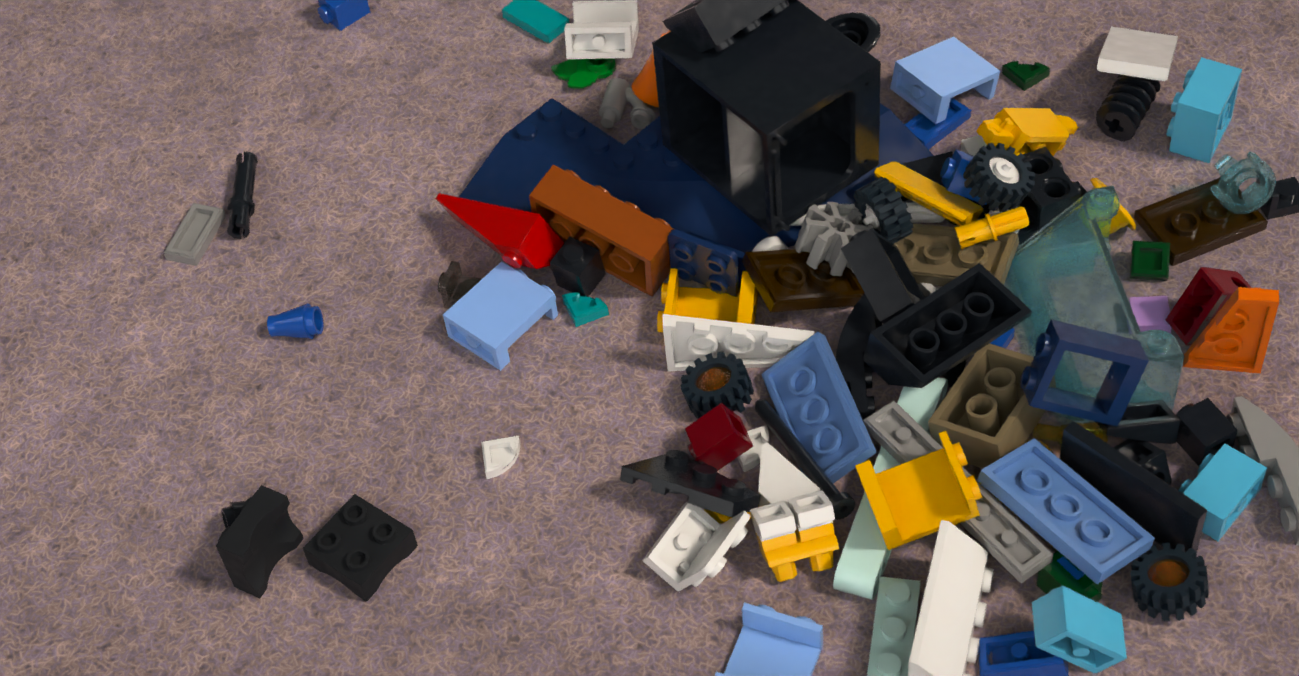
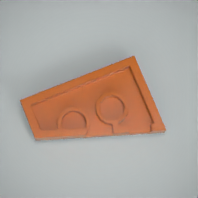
[1183,287,1279,373]

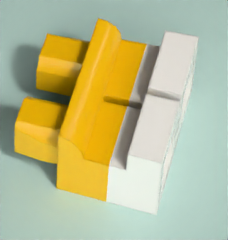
[750,490,839,582]

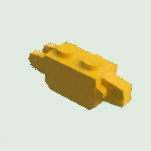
[976,108,1078,156]

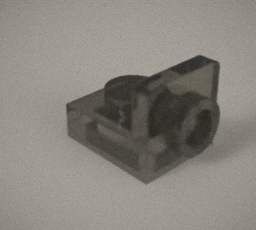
[438,261,481,309]

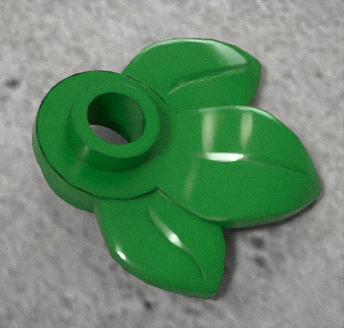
[551,58,616,89]

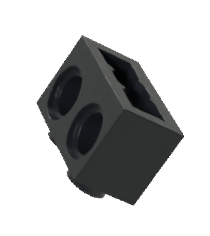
[1020,147,1082,231]

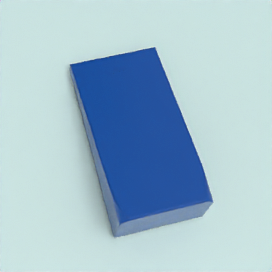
[978,630,1069,676]

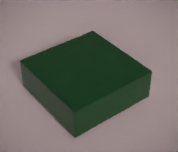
[1130,241,1170,281]

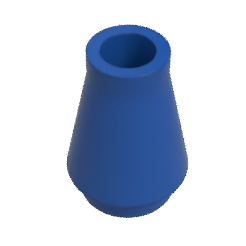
[267,303,324,339]

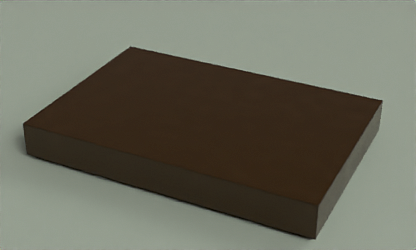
[1134,175,1268,266]
[742,249,864,313]

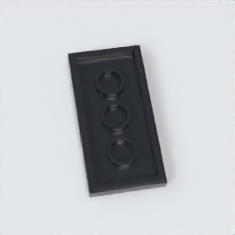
[1060,421,1207,552]

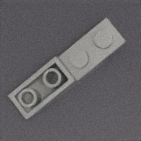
[1226,396,1299,546]

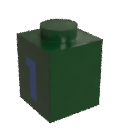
[1036,551,1103,602]

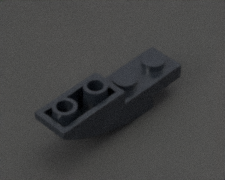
[836,293,882,420]

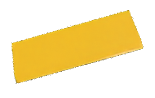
[874,161,983,226]

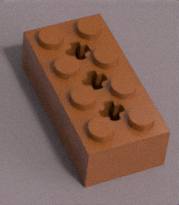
[529,164,673,297]

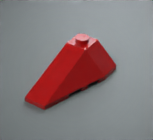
[435,193,564,269]

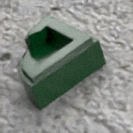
[1002,61,1050,91]

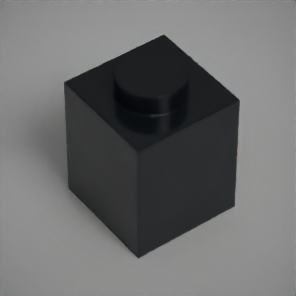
[550,236,606,297]
[1176,398,1238,467]

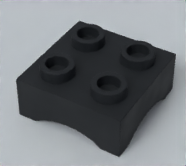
[216,485,304,598]
[303,494,418,602]

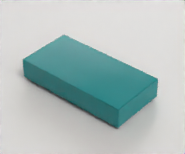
[502,0,570,44]

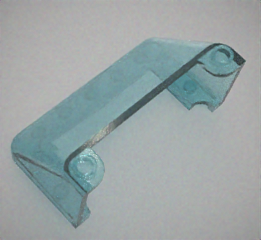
[1006,186,1184,427]

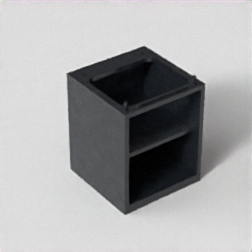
[652,0,881,237]

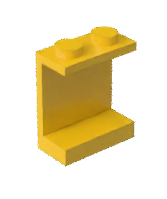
[657,268,758,333]
[855,431,982,550]

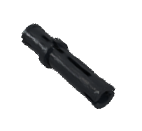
[227,152,258,239]

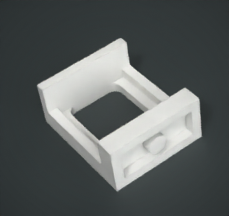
[564,0,639,59]

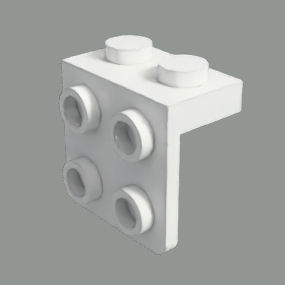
[642,501,751,591]

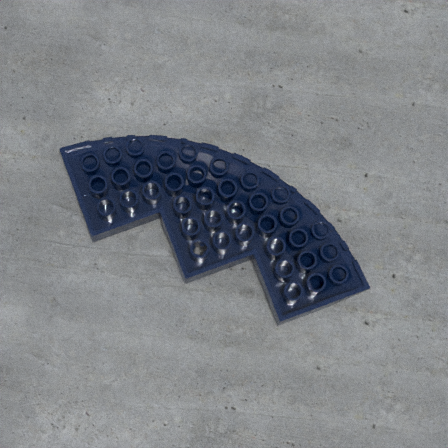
[459,98,934,253]

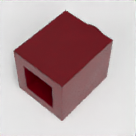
[685,403,753,471]

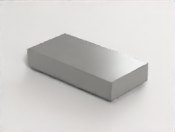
[163,203,226,266]

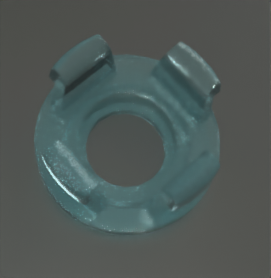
[1210,152,1276,214]

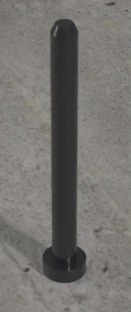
[755,399,855,520]

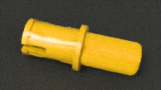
[954,206,1029,249]

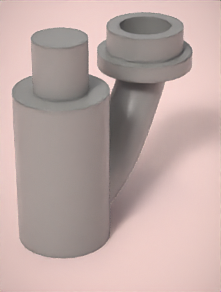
[599,78,655,129]

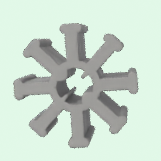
[795,202,874,276]

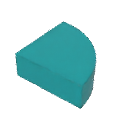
[562,292,609,327]

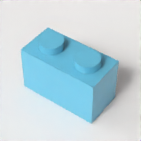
[1179,443,1267,541]
[1032,586,1127,673]

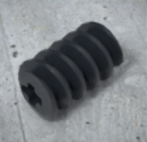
[1096,74,1160,141]

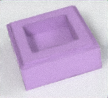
[1128,296,1172,334]

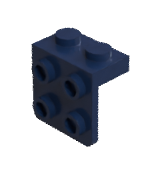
[668,229,747,297]

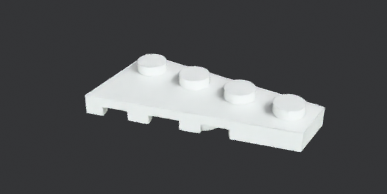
[663,314,814,371]

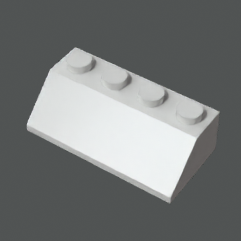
[908,520,994,676]

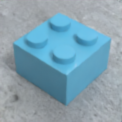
[1166,57,1242,163]

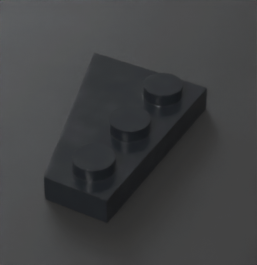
[620,450,760,517]

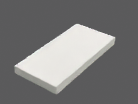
[1097,27,1178,81]

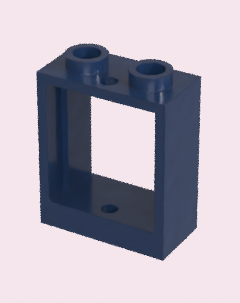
[1020,319,1149,427]

